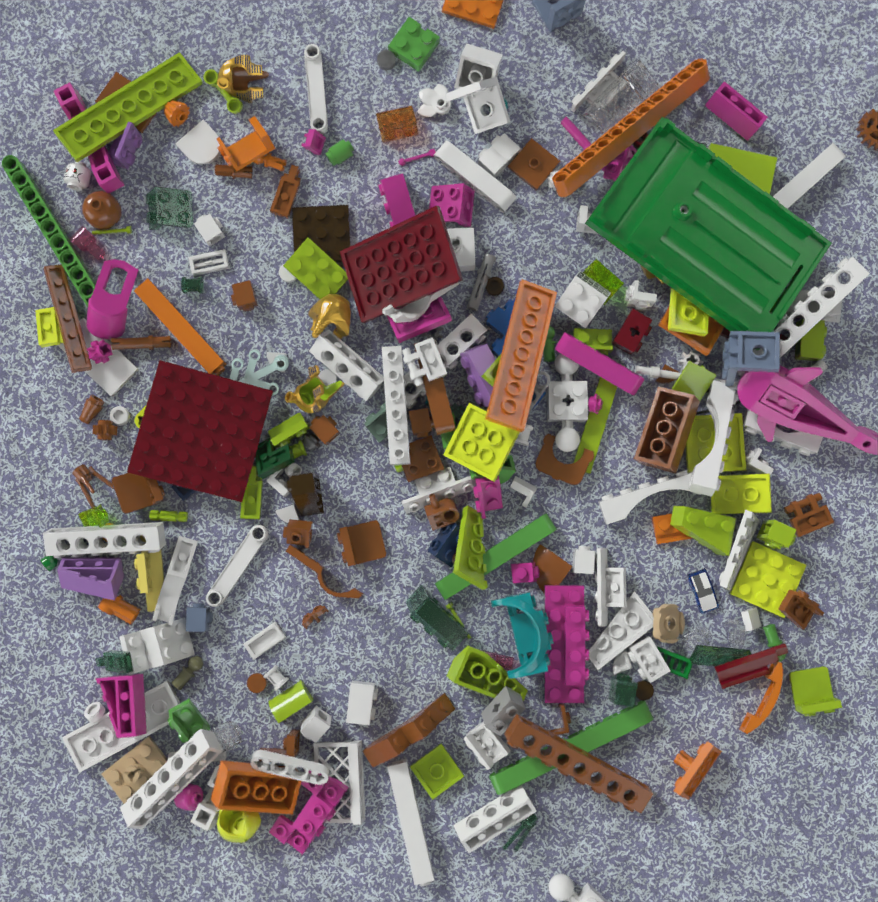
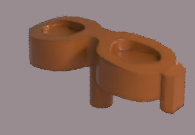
[302,605,329,630]

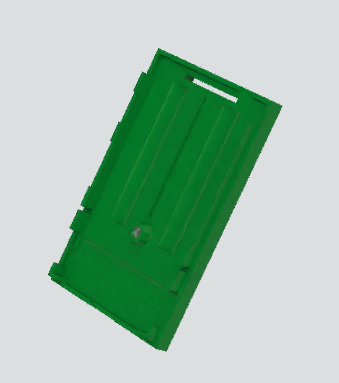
[585,117,832,351]

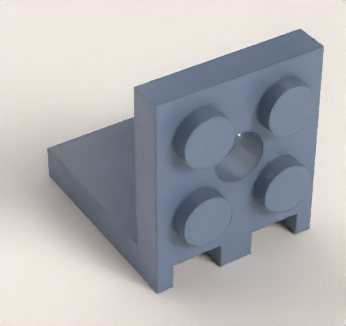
[530,0,586,33]
[722,331,780,386]

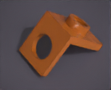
[548,703,571,735]

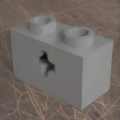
[481,686,526,736]

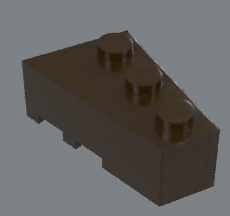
[287,472,324,517]

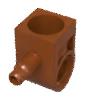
[424,493,459,531]

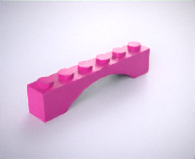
[53,82,125,193]

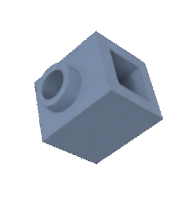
[186,603,213,632]

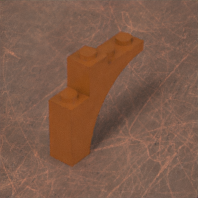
[362,693,455,767]

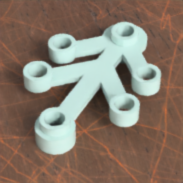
[229,349,289,395]

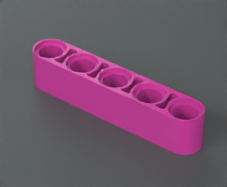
[555,332,645,396]

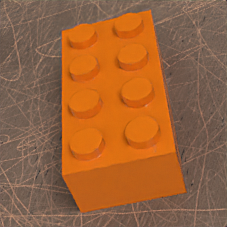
[211,760,302,815]

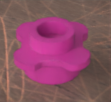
[588,394,602,414]

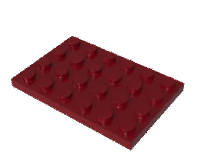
[340,205,463,323]

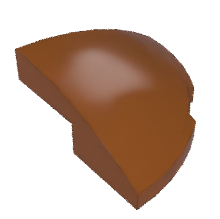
[533,544,573,594]

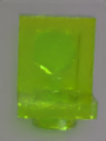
[78,504,109,528]

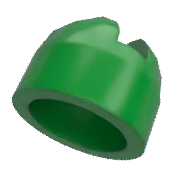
[40,556,58,572]

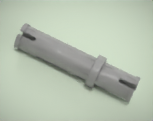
[467,254,496,311]

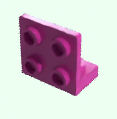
[429,183,475,227]

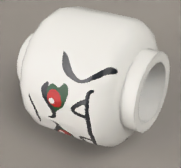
[64,161,91,191]

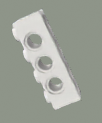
[309,329,384,401]
[453,785,537,853]

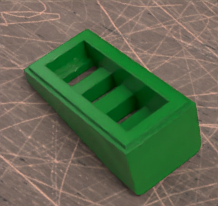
[656,646,694,679]

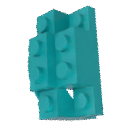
[490,592,554,678]

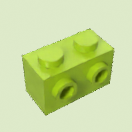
[756,520,796,550]

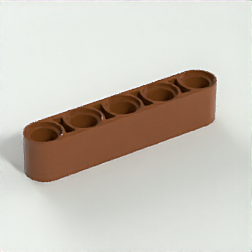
[414,343,456,435]

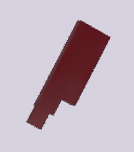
[714,643,788,689]

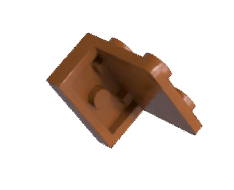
[112,473,165,514]
[337,520,386,566]

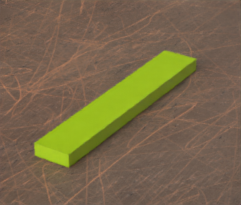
[573,365,624,474]

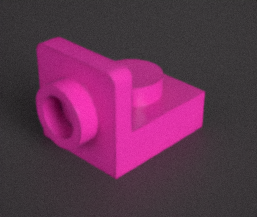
[511,562,539,583]

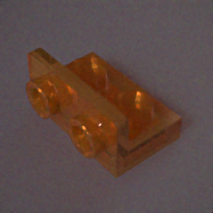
[376,106,418,143]

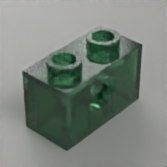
[608,673,637,707]

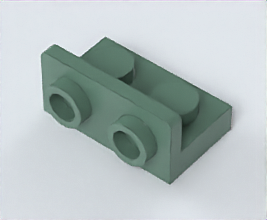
[364,402,409,443]

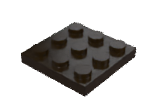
[292,205,351,262]

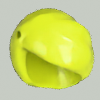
[217,810,261,843]

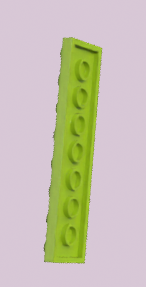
[53,52,202,163]

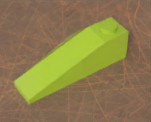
[446,645,528,701]

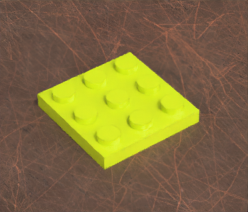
[443,403,520,482]
[685,413,746,473]
[729,541,807,618]

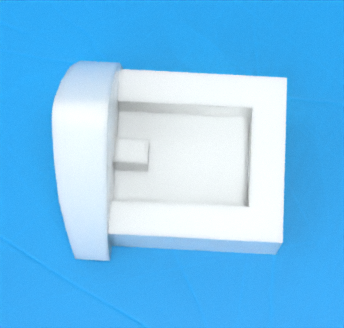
[510,476,537,508]

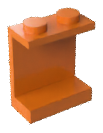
[216,116,276,172]

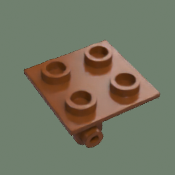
[402,435,444,482]

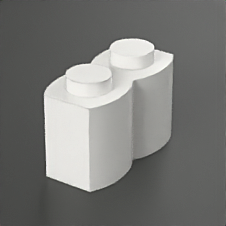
[478,133,521,178]

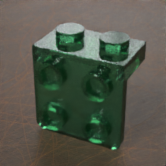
[146,186,193,230]

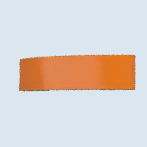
[739,661,783,734]

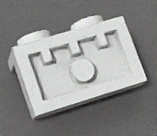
[627,636,670,683]

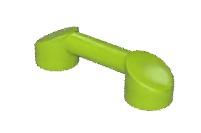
[203,69,243,114]

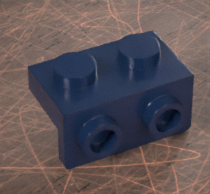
[428,523,460,568]

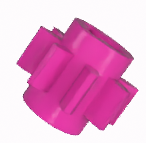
[87,340,113,364]

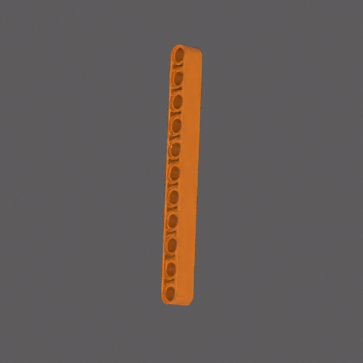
[552,58,710,197]

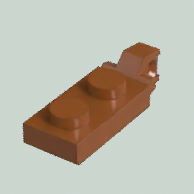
[270,165,301,219]

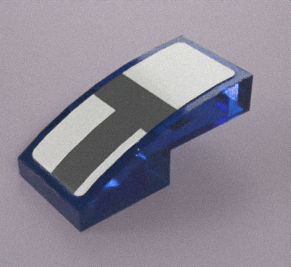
[687,568,719,614]

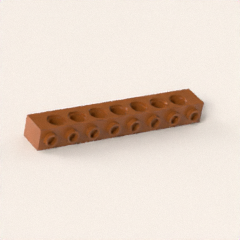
[504,714,654,813]

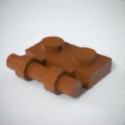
[784,493,834,537]

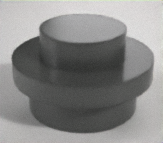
[302,433,320,451]

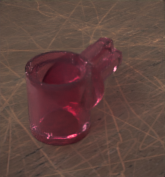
[69,226,106,260]

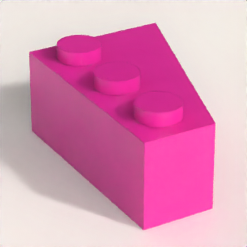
[96,673,147,738]

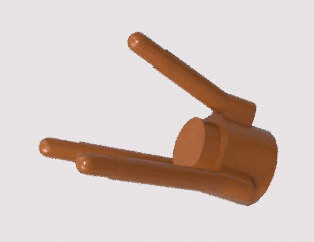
[72,464,114,509]

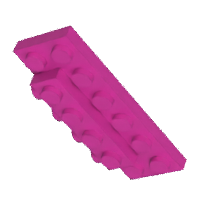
[544,585,589,703]

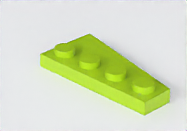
[453,505,488,590]

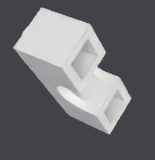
[190,765,220,831]

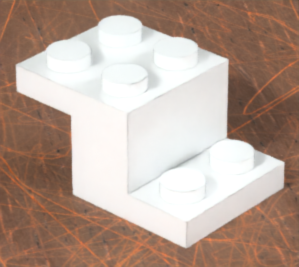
[119,618,195,675]

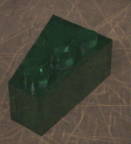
[406,585,469,651]

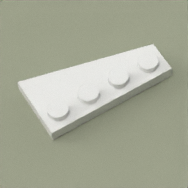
[719,510,760,591]
[589,591,654,670]

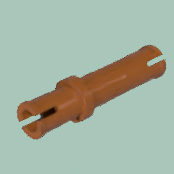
[111,335,171,350]

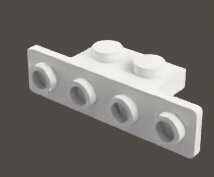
[571,51,626,112]
[402,466,476,514]
[595,548,627,627]

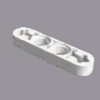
[251,750,329,785]

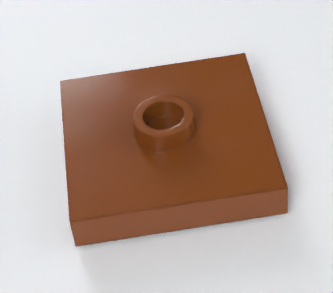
[508,138,560,191]

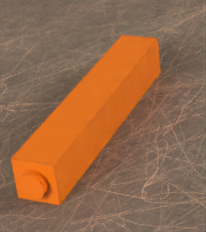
[134,278,227,376]

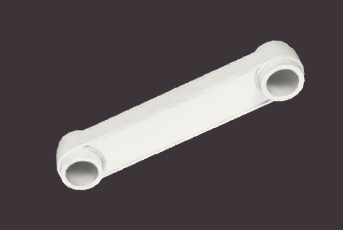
[304,44,328,135]
[206,525,268,607]

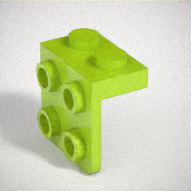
[789,666,842,717]

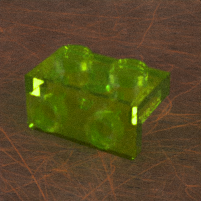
[583,259,624,305]

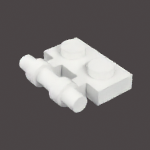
[402,337,447,387]

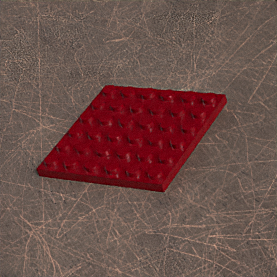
[127,360,273,502]

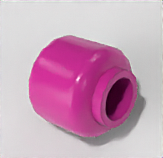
[174,783,203,811]

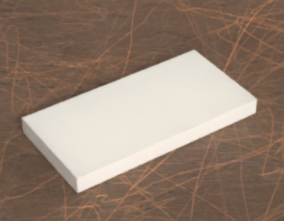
[57,317,139,397]

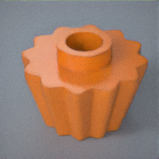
[164,100,190,127]

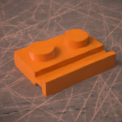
[652,514,692,544]

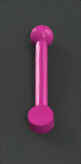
[398,149,436,166]

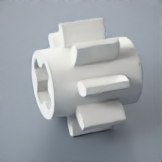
[678,350,703,372]

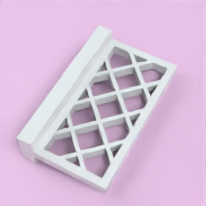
[313,740,366,825]

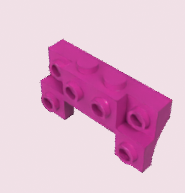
[269,771,349,854]

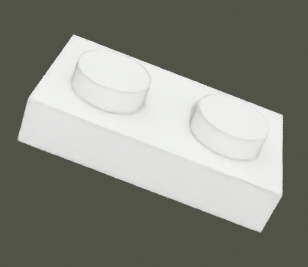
[624,280,657,312]
[464,721,511,770]

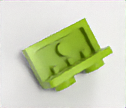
[268,412,310,448]

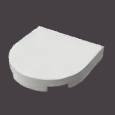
[175,120,220,164]

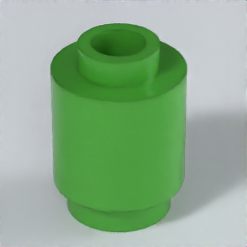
[325,139,354,166]

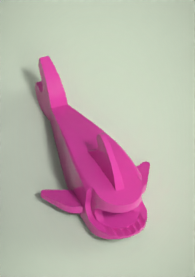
[737,365,878,455]

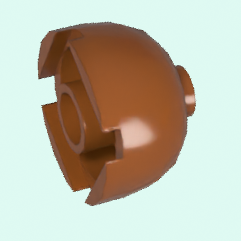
[82,191,122,230]

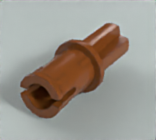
[214,164,253,179]

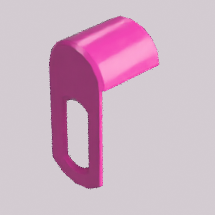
[86,259,138,340]

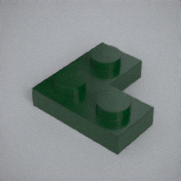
[255,438,295,479]

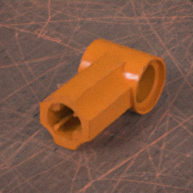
[98,595,140,624]

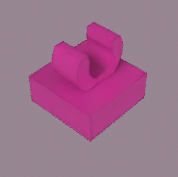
[301,129,326,155]

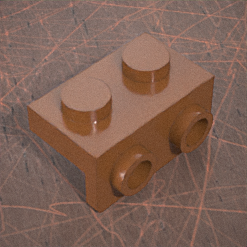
[778,589,824,630]

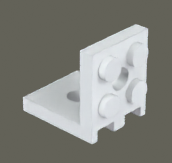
[445,77,510,134]

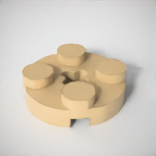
[653,604,685,644]

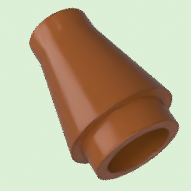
[79,395,105,424]

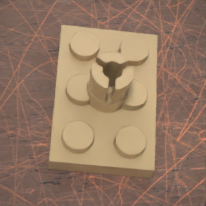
[102,736,168,804]

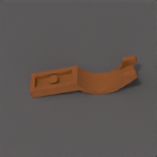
[286,545,363,598]

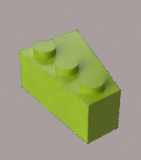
[670,506,736,556]

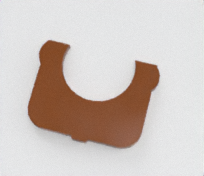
[535,433,594,485]

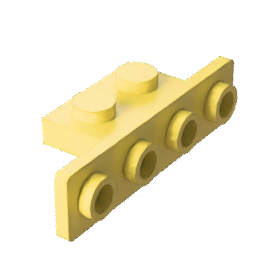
[134,535,164,612]

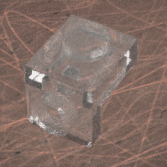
[679,623,712,657]

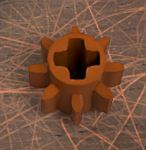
[92,420,118,441]

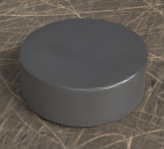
[377,50,396,70]

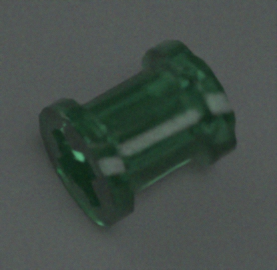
[181,276,204,294]

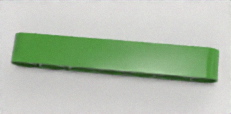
[435,513,557,600]

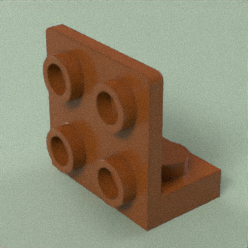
[259,729,300,763]

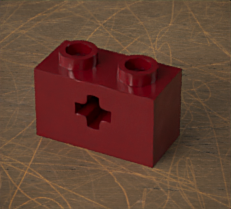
[612,309,652,355]

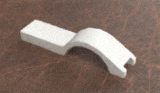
[382,282,459,323]
[152,536,198,626]

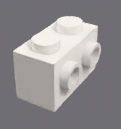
[346,680,378,725]

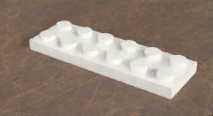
[62,680,180,773]

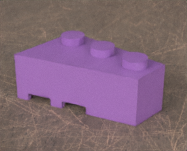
[460,344,495,407]
[57,557,124,601]

